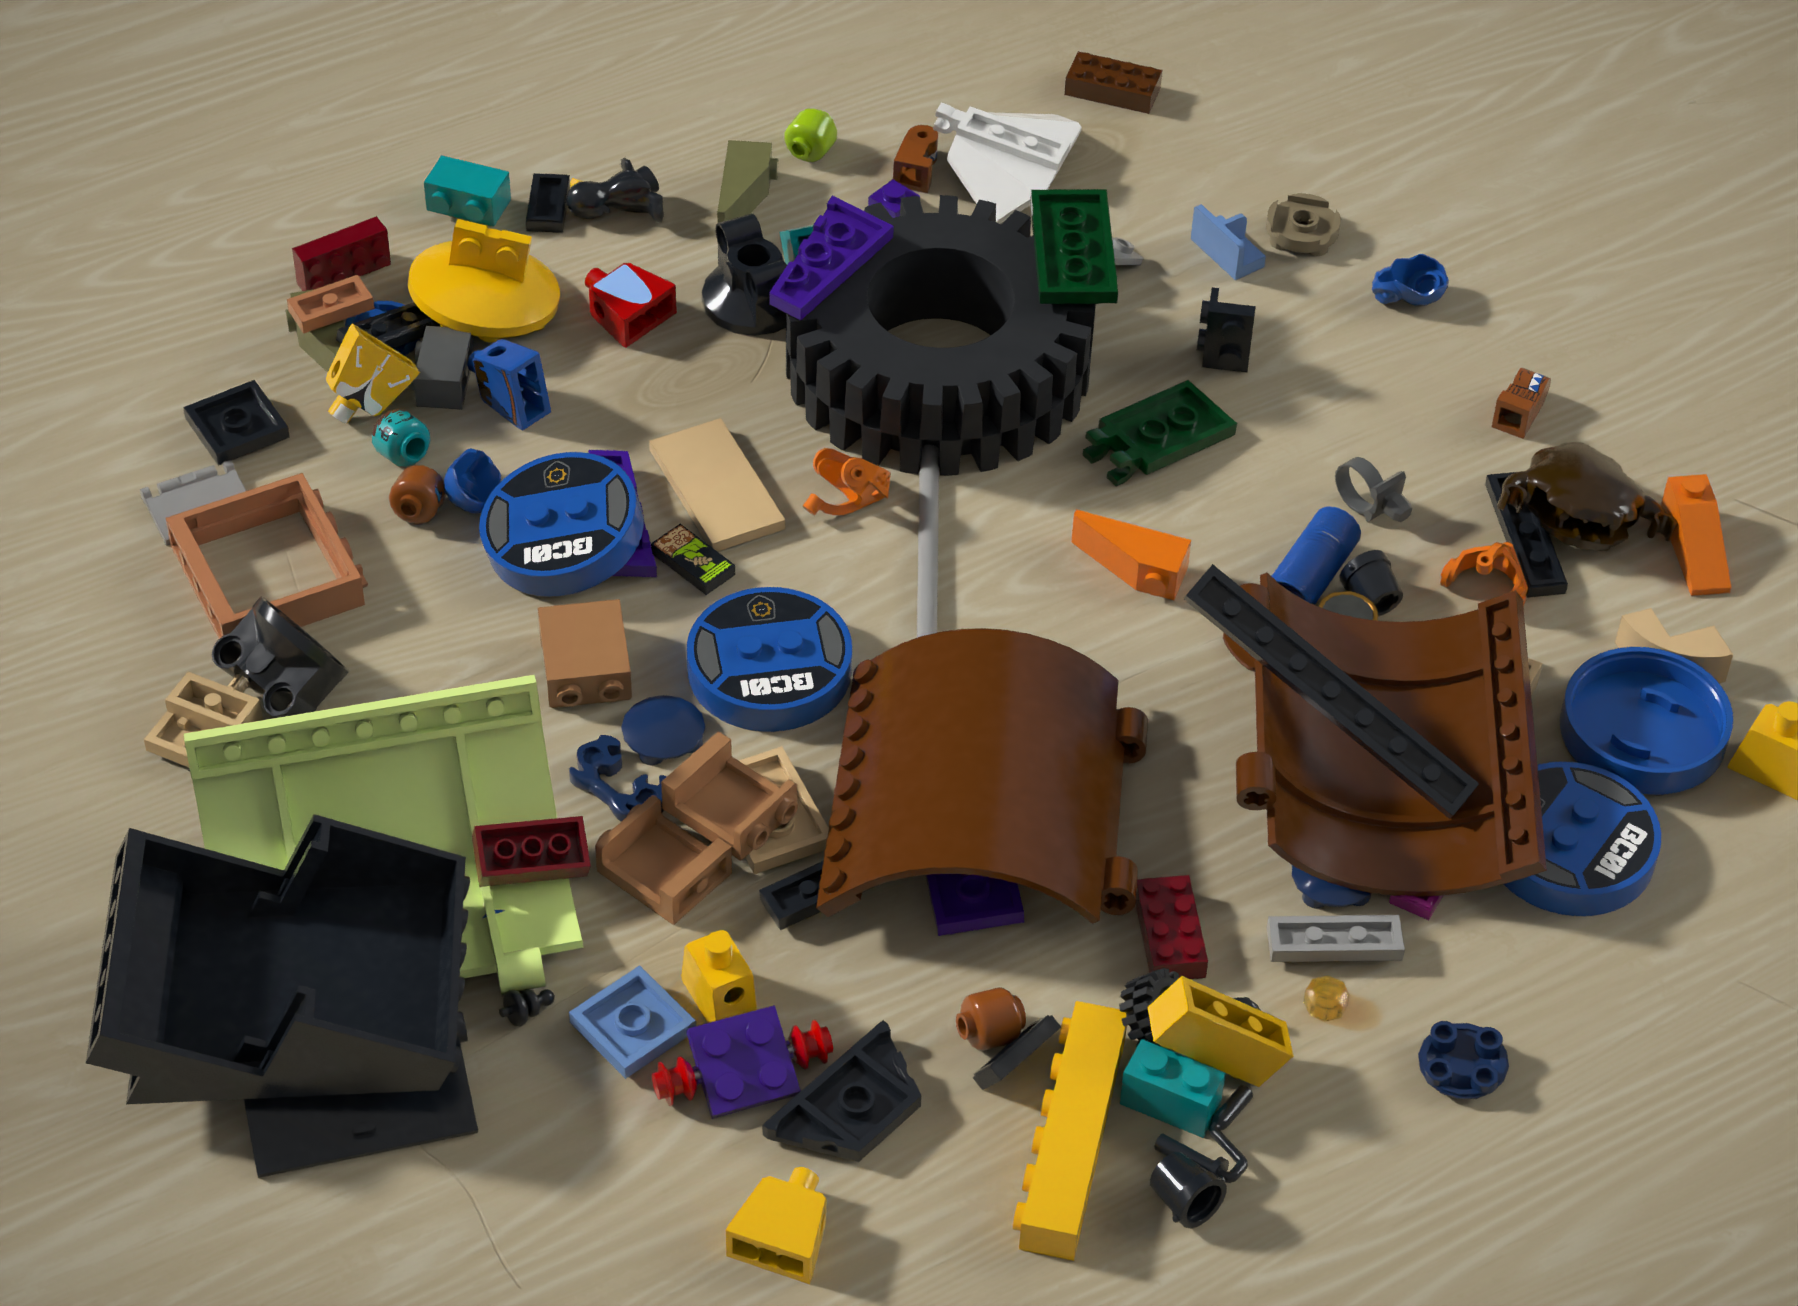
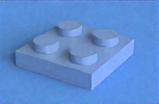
[569,965,696,1079]

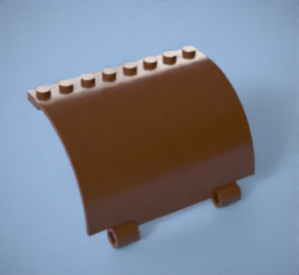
[1236,572,1547,897]
[816,628,1148,924]

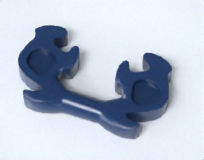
[569,735,666,822]

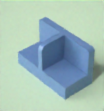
[1191,204,1266,280]

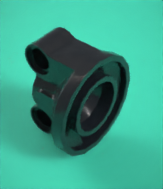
[702,213,787,336]
[212,596,349,718]

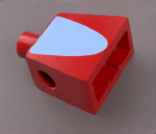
[585,263,677,348]

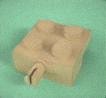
[144,672,263,767]

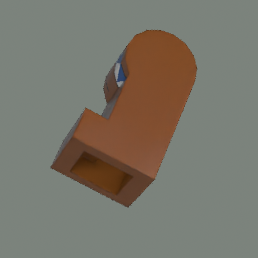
[893,125,938,193]
[1492,368,1551,439]

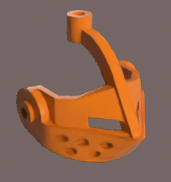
[802,448,891,516]
[1440,542,1528,606]

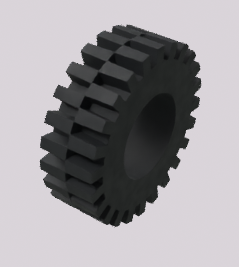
[786,195,1096,476]

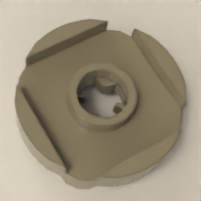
[1266,193,1341,256]

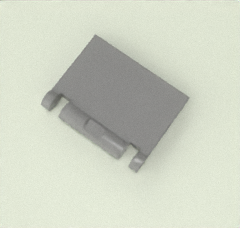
[140,460,246,546]

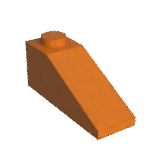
[1661,474,1732,596]
[1072,509,1191,600]

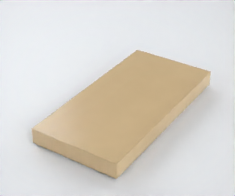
[649,418,785,552]

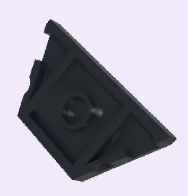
[762,1020,922,1162]

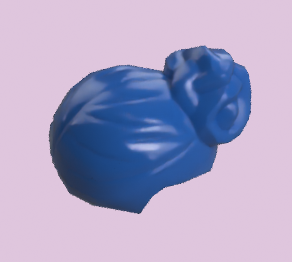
[1372,254,1449,306]
[444,448,501,513]

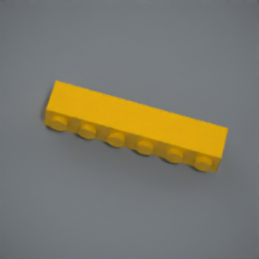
[1013,1001,1127,1261]

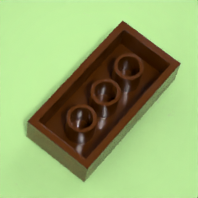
[1064,51,1163,114]

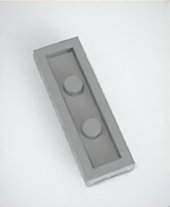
[1267,915,1405,962]

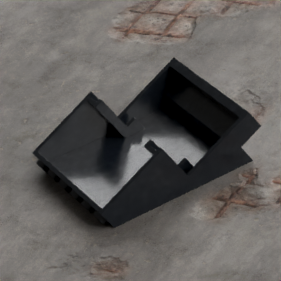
[86,814,470,1105]

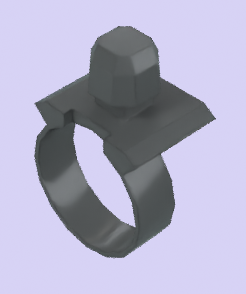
[1335,457,1412,522]

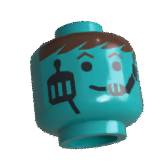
[372,409,430,467]

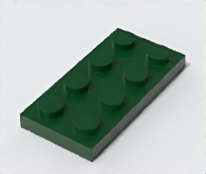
[1030,189,1118,304]

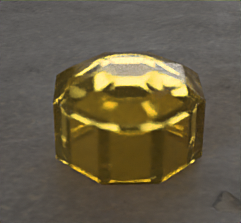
[1303,975,1350,1021]

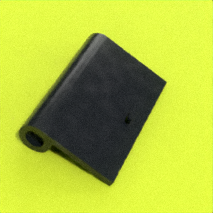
[244,1016,478,1178]

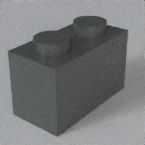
[408,326,474,410]

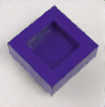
[868,179,920,218]

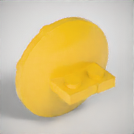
[408,219,560,342]

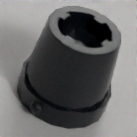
[1339,550,1403,616]
[1150,1152,1227,1229]

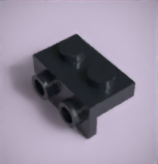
[1196,287,1256,373]

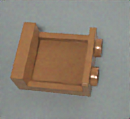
[538,599,632,708]
[661,731,798,861]
[595,795,732,925]

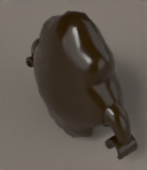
[1497,442,1677,551]

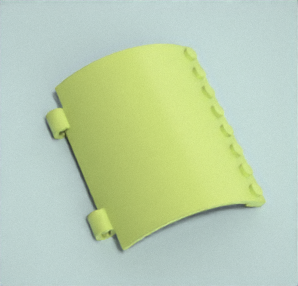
[184,675,584,995]

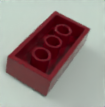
[292,216,391,291]
[472,816,591,887]
[1136,875,1208,979]

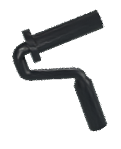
[1154,1085,1253,1183]

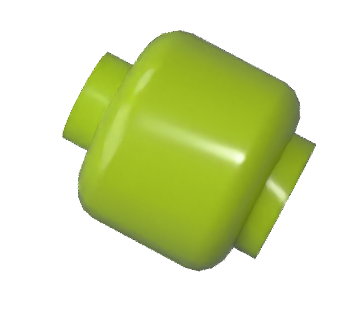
[784,108,837,162]

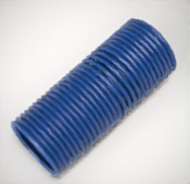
[1271,506,1361,605]

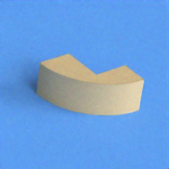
[1615,608,1733,683]

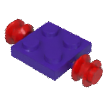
[652,1005,833,1119]

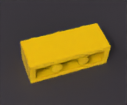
[1147,976,1294,1087]

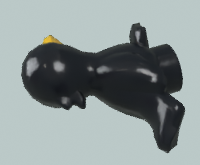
[566,157,664,223]

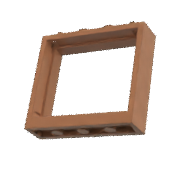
[165,473,368,639]

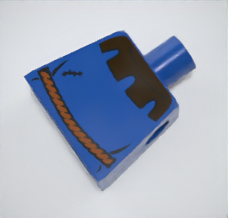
[467,339,551,431]

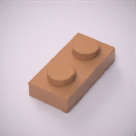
[287,275,375,334]

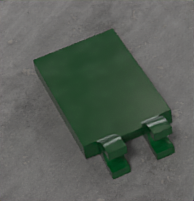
[1082,380,1238,487]

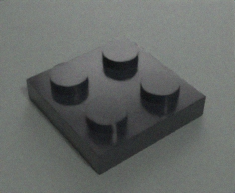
[183,380,290,466]

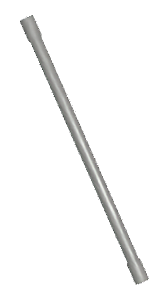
[917,445,939,638]

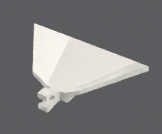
[933,102,1082,224]

